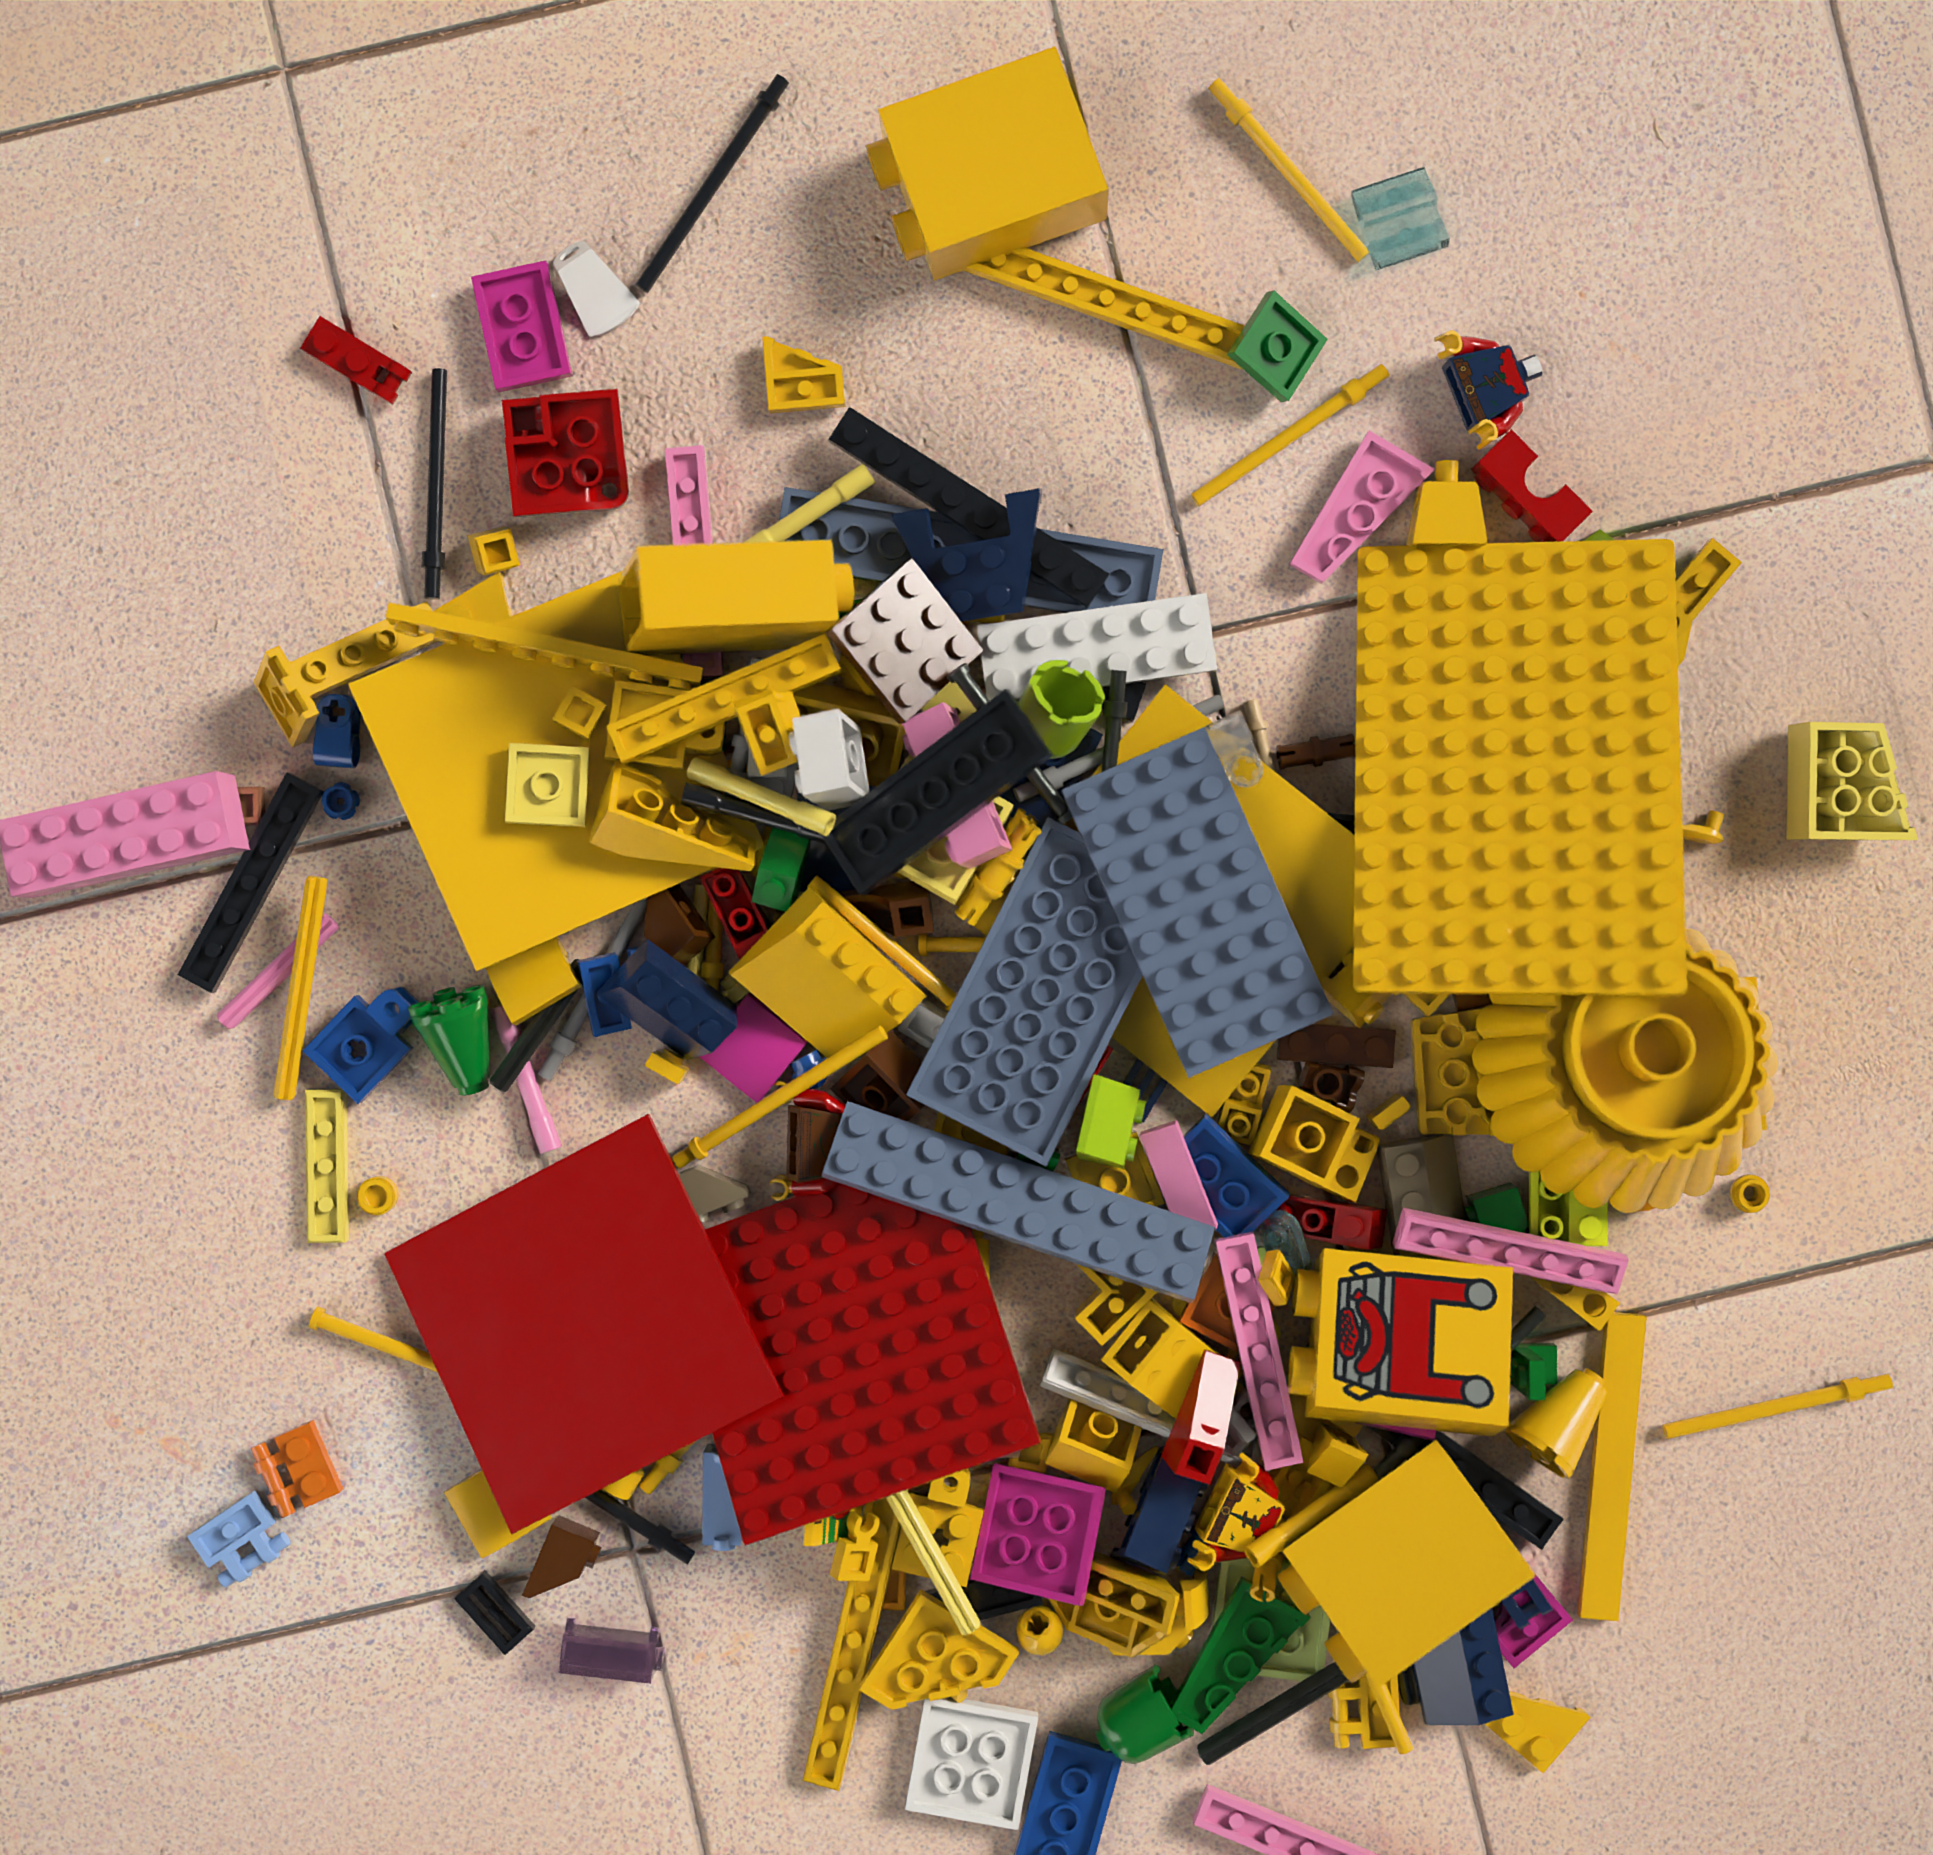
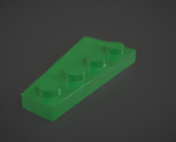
[1169,1576,1311,1734]

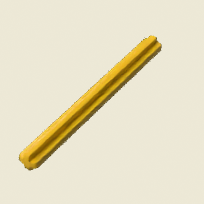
[273,876,328,1100]

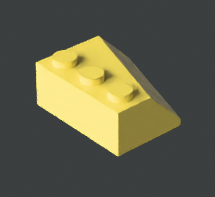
[1786,722,1918,841]

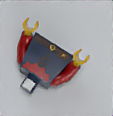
[1434,330,1542,450]

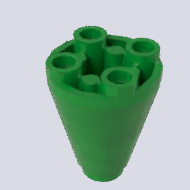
[408,985,490,1096]

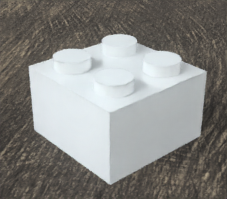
[789,709,869,811]

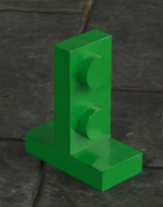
[1510,1343,1557,1400]

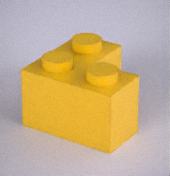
[1075,1264,1158,1346]

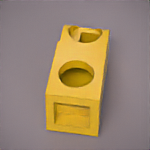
[1317,1127,1379,1202]

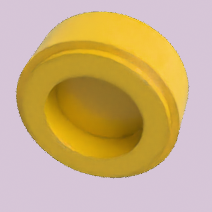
[357,1176,398,1215]

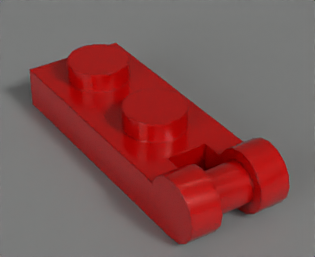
[300,316,413,405]

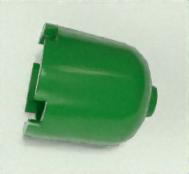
[1096,1665,1194,1764]

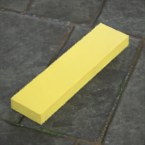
[305,1089,349,1243]

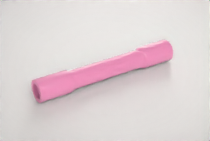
[490,1005,562,1154]

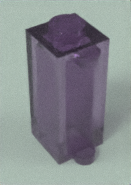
[559,1617,665,1684]

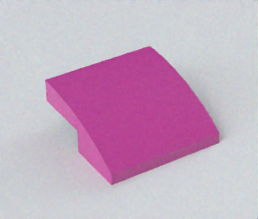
[699,992,808,1103]

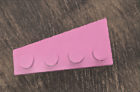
[1289,430,1435,584]

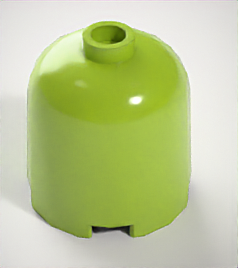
[1018,660,1105,759]

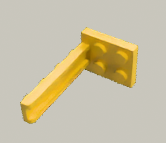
[253,601,438,748]

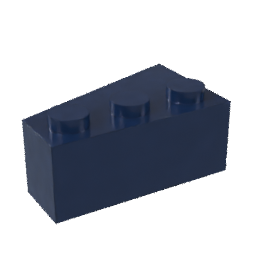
[1110,1446,1208,1575]

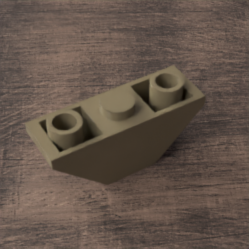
[678,1164,751,1223]

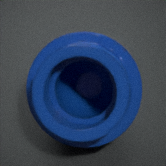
[790,1050,828,1089]

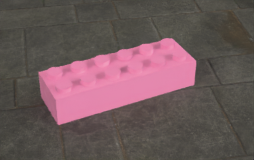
[0,771,250,898]

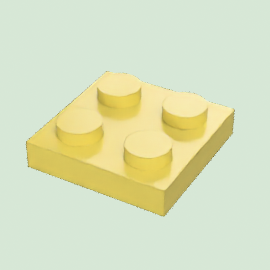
[505,743,590,827]

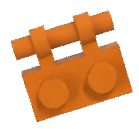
[250,1420,343,1518]

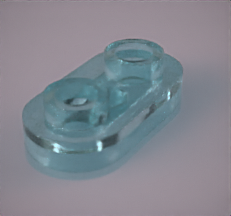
[1260,1210,1312,1285]

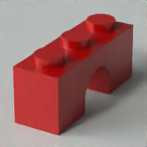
[1470,429,1593,542]

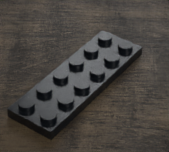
[821,689,1053,896]

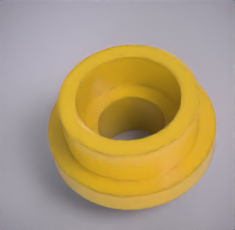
[1730,1174,1770,1213]

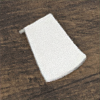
[553,241,640,338]

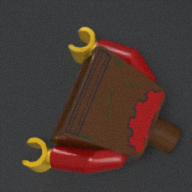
[769,1082,846,1201]

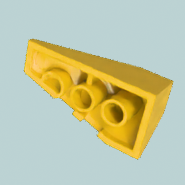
[590,761,756,871]

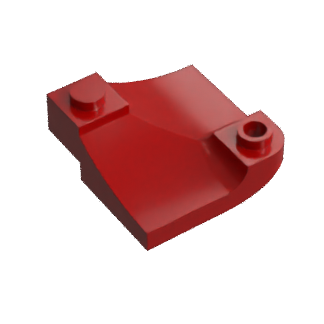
[502,389,629,517]

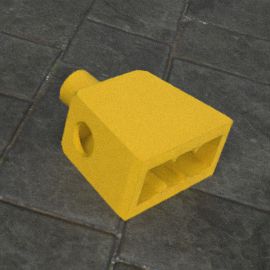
[1406,460,1487,547]

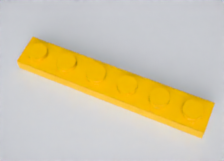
[606,633,842,765]

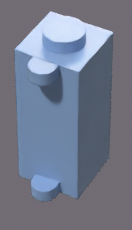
[702,1444,743,1551]

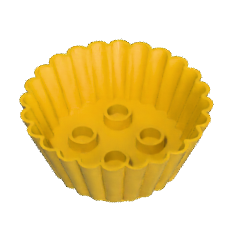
[1472,928,1778,1213]

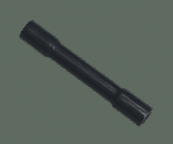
[681,782,826,844]

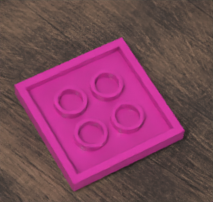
[970,1463,1106,1606]

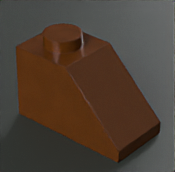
[644,884,715,966]
[522,1515,602,1598]

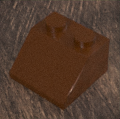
[830,1030,925,1122]

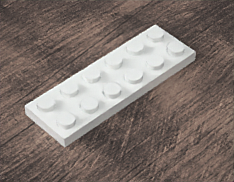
[977,593,1217,701]

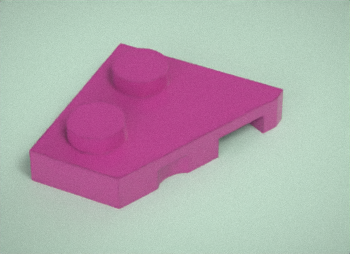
[1494,1574,1573,1668]

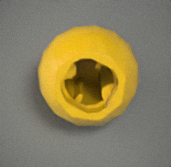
[1016,1605,1064,1656]

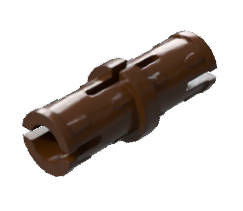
[1276,733,1356,770]

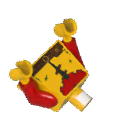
[1187,1452,1285,1571]

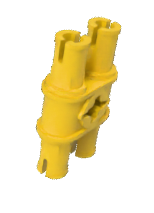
[955,808,1042,926]

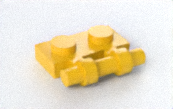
[1328,1675,1400,1749]

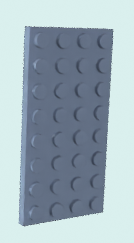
[1061,727,1334,1078]
[906,817,1143,1166]

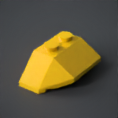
[1049,1552,1180,1658]

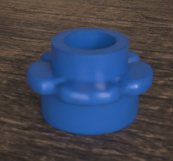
[322,782,360,820]

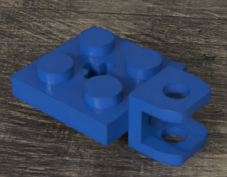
[303,987,419,1104]

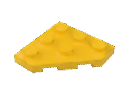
[859,1589,1019,1710]

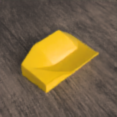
[733,689,801,776]

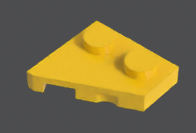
[762,336,846,414]
[1485,1691,1591,1773]

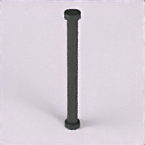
[947,663,1072,824]

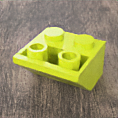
[1529,1171,1608,1246]

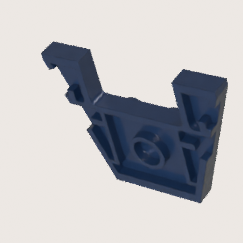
[892,488,1042,622]

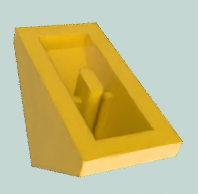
[1307,1422,1368,1488]

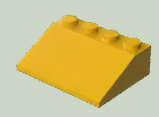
[729,887,926,1058]

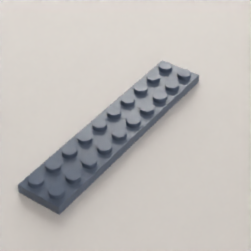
[779,487,1164,613]
[821,1101,1215,1303]

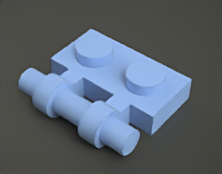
[187,1490,291,1588]

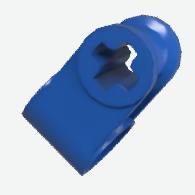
[313,694,361,768]

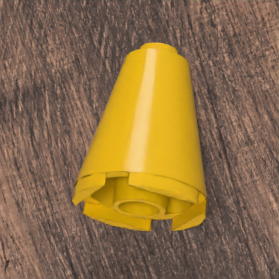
[1504,1368,1607,1479]

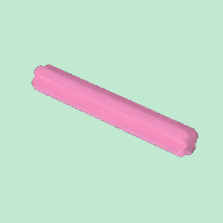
[217,914,339,1029]

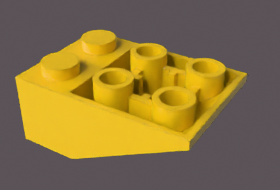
[1101,1299,1243,1419]

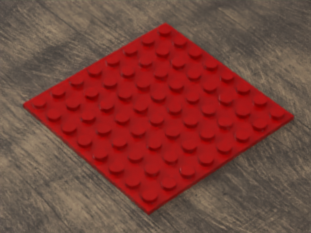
[384,1114,784,1535]
[705,1183,1042,1546]

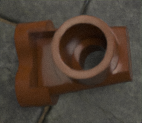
[1298,1061,1365,1113]

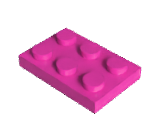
[471,260,573,393]

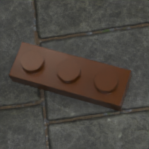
[1277,1024,1396,1068]

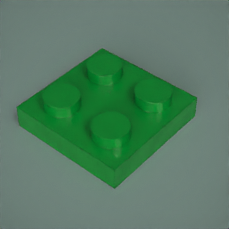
[1227,290,1328,402]

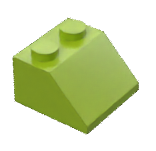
[1076,1074,1146,1169]

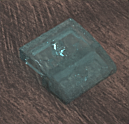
[1351,167,1450,271]

